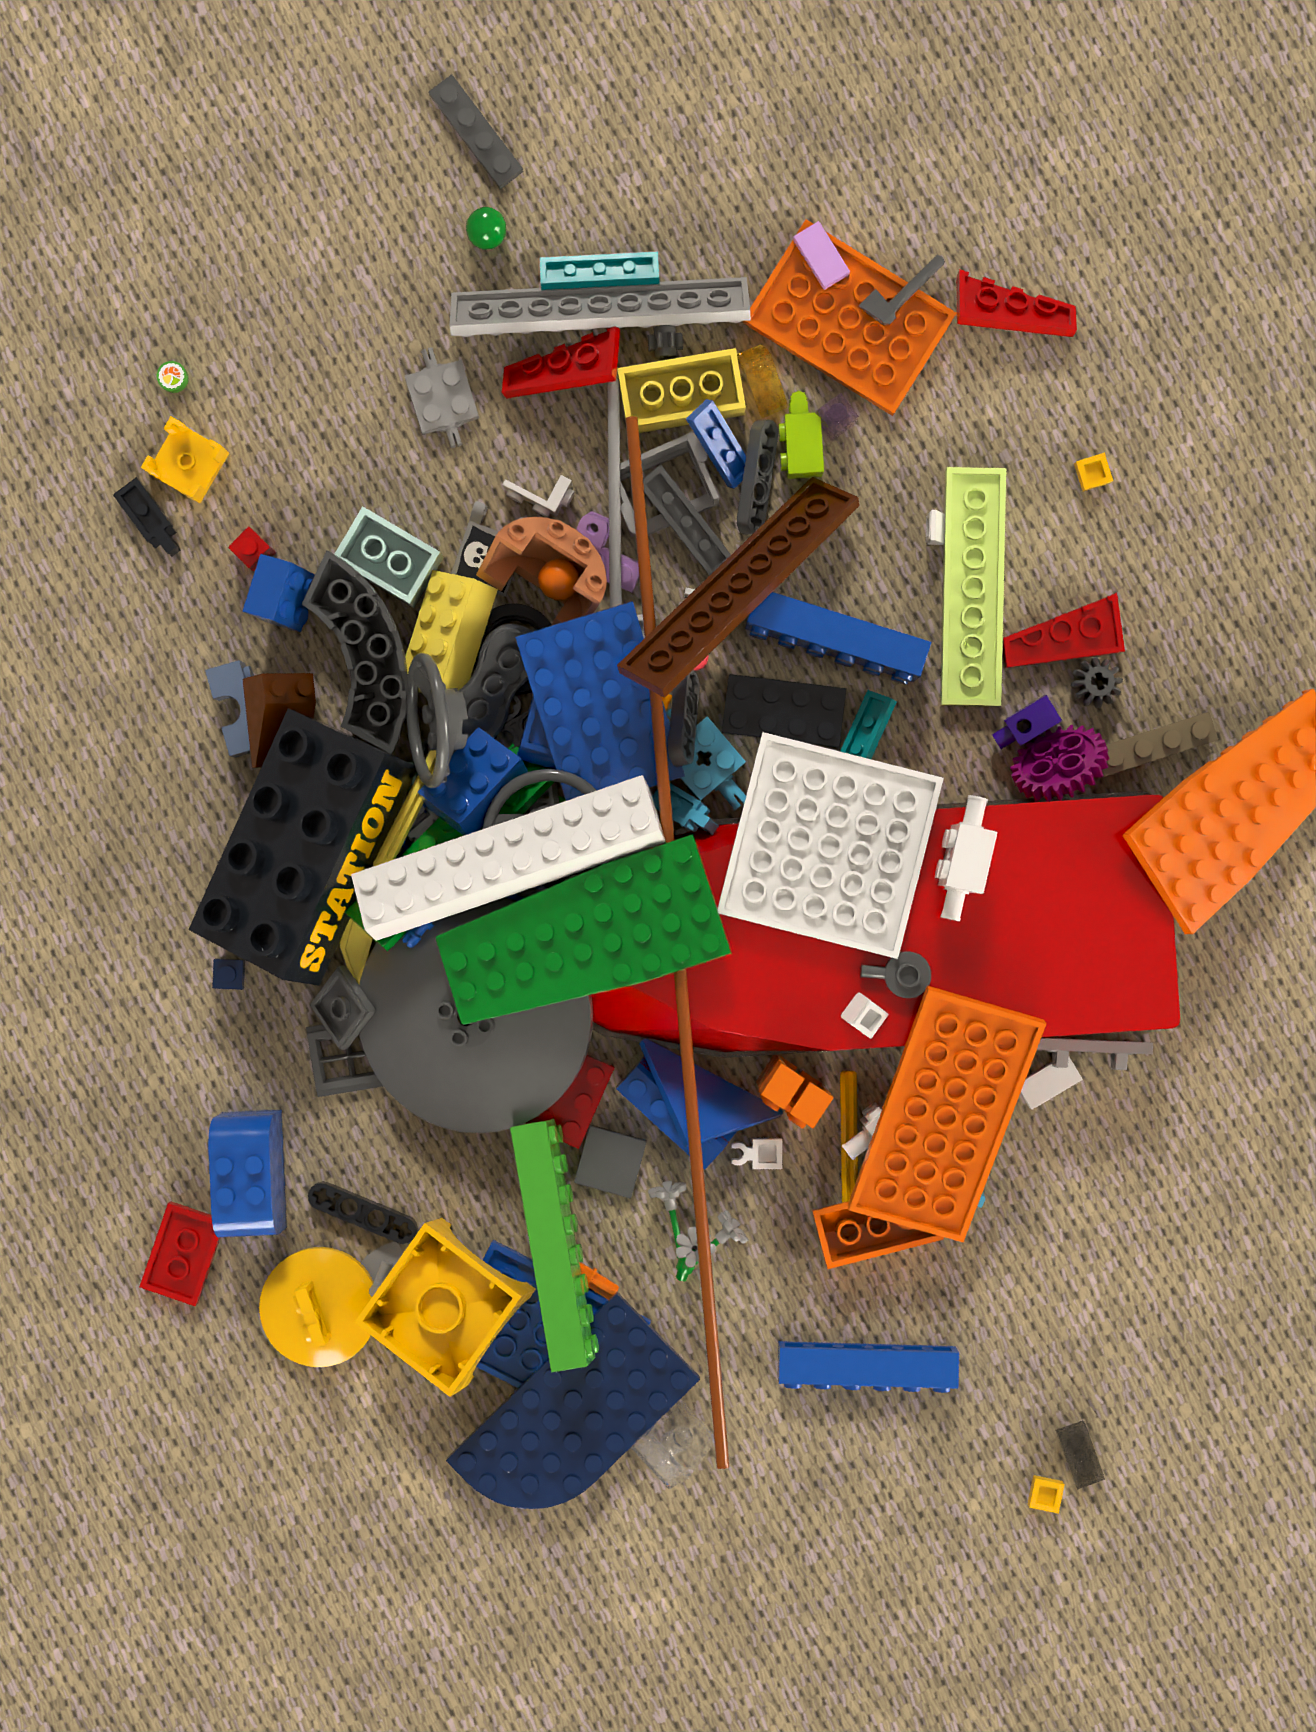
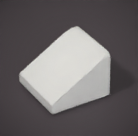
[926,510,945,545]
[841,992,889,1039]

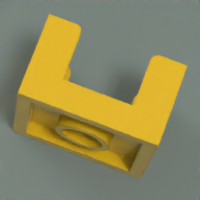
[141,416,229,504]

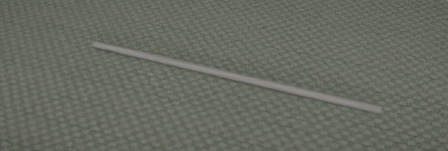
[607,379,622,608]

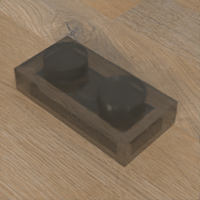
[1055,1420,1105,1490]

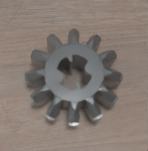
[1071,657,1123,708]

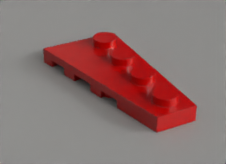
[956,269,1077,337]

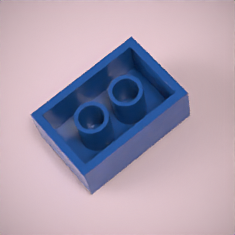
[418,727,528,836]

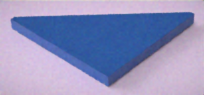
[639,1039,784,1148]

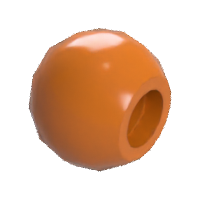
[538,558,579,601]

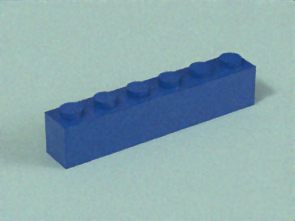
[777,1341,959,1393]

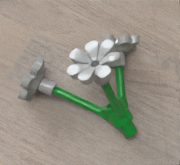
[648,1181,749,1281]

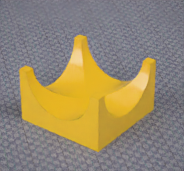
[354,1218,536,1397]

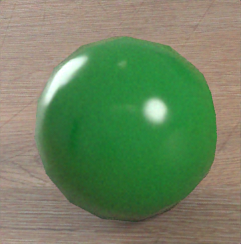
[466,207,506,250]

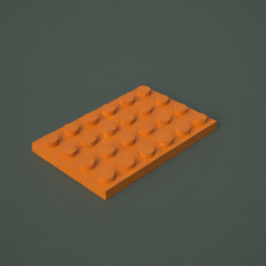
[742,219,957,416]

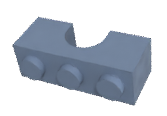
[205,660,254,758]

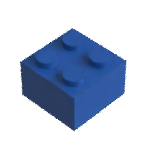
[242,554,315,633]

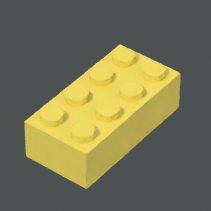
[617,348,746,433]
[405,570,498,693]

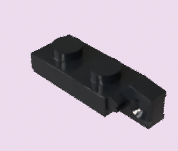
[113,477,181,557]

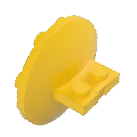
[259,1247,374,1367]

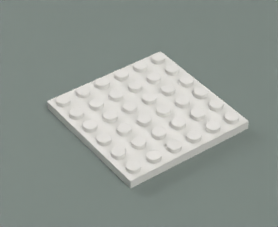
[718,732,944,959]

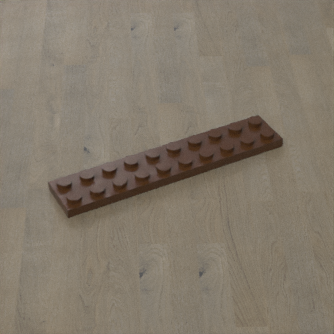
[617,477,860,698]

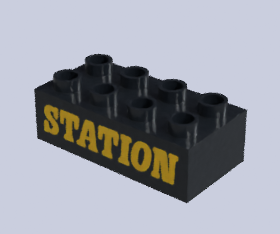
[188,708,417,986]

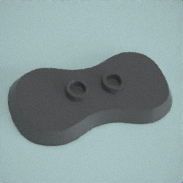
[458,624,532,739]

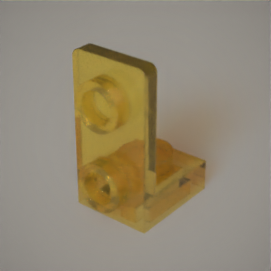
[737,344,788,418]

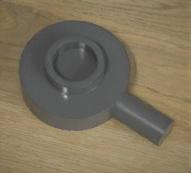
[860,951,931,998]

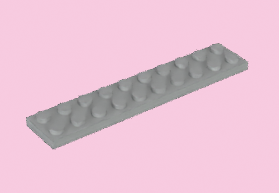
[449,277,751,337]

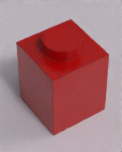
[228,526,277,572]

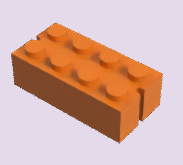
[756,1053,834,1129]

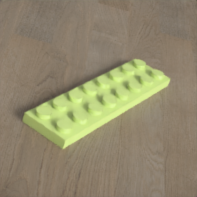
[940,467,1006,707]

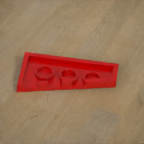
[501,326,620,399]
[1003,593,1125,669]

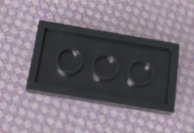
[722,674,847,748]

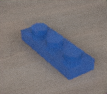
[686,399,746,489]

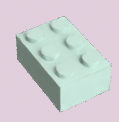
[335,506,444,608]

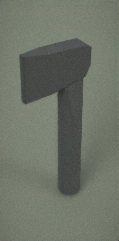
[859,255,945,325]

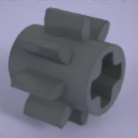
[647,325,683,359]

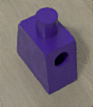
[992,695,1062,750]

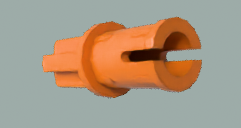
[579,1262,619,1300]

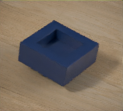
[212,958,245,990]

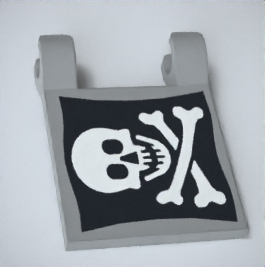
[451,501,523,597]

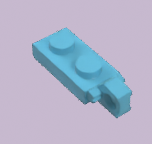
[652,783,719,835]

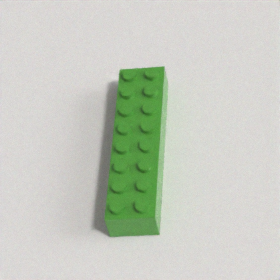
[510,1119,599,1372]

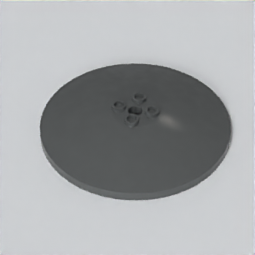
[359,897,593,1133]

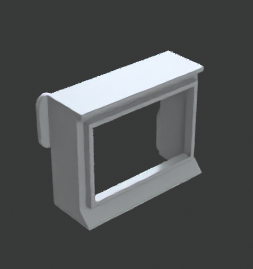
[620,431,719,536]

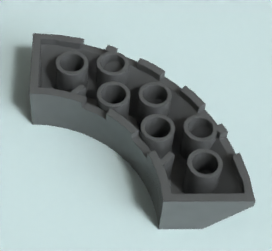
[302,550,408,754]

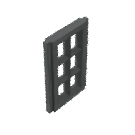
[306,1024,383,1097]

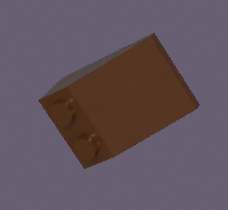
[242,673,316,768]

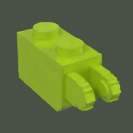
[778,390,824,479]

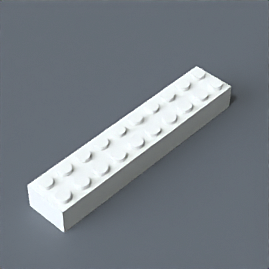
[351,775,666,941]

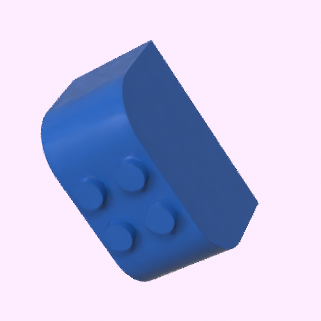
[208,1110,287,1238]

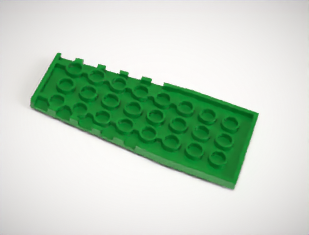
[436,834,732,1025]

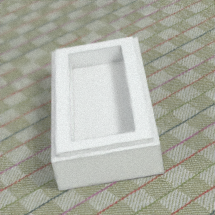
[1021,1057,1083,1110]

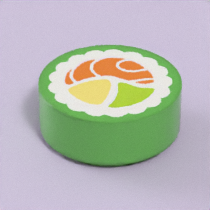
[157,361,189,393]

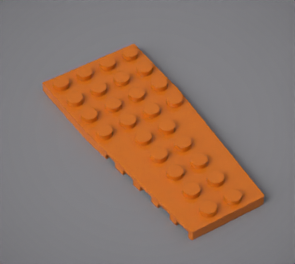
[1123,689,1316,934]

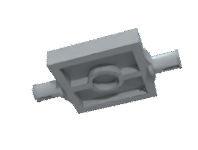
[404,347,479,448]

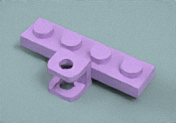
[576,511,639,593]

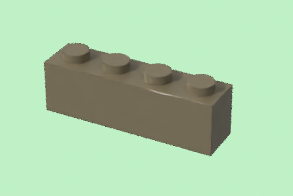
[1097,712,1218,778]

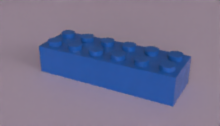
[745,592,931,685]

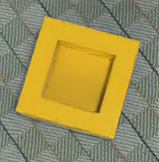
[1074,452,1113,492]
[1027,1475,1065,1514]

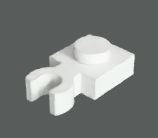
[731,1138,782,1169]

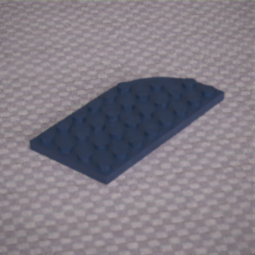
[446,1292,700,1509]

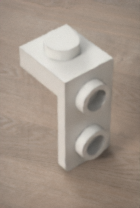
[502,475,575,517]

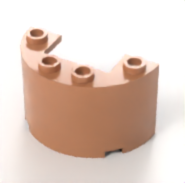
[476,517,607,625]

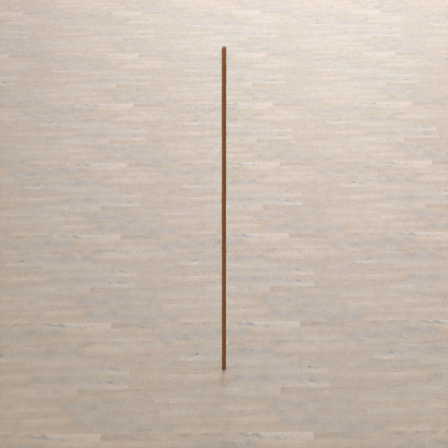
[626,416,729,1469]

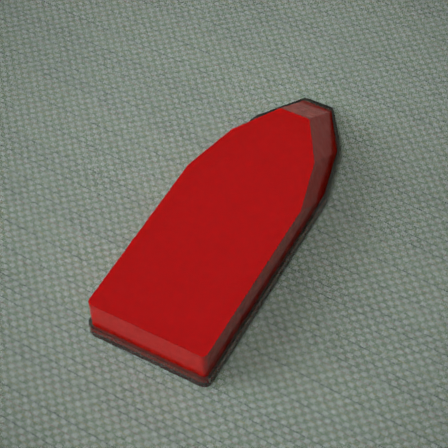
[555,791,1180,1058]

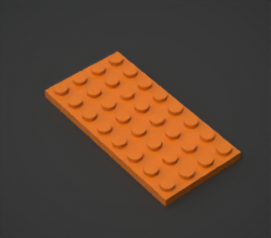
[848,986,1046,1242]

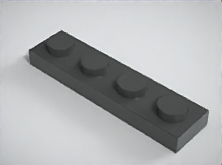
[428,74,524,189]
[643,465,731,576]

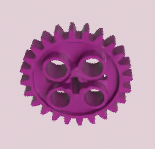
[1010,725,1110,802]

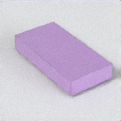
[793,221,850,290]

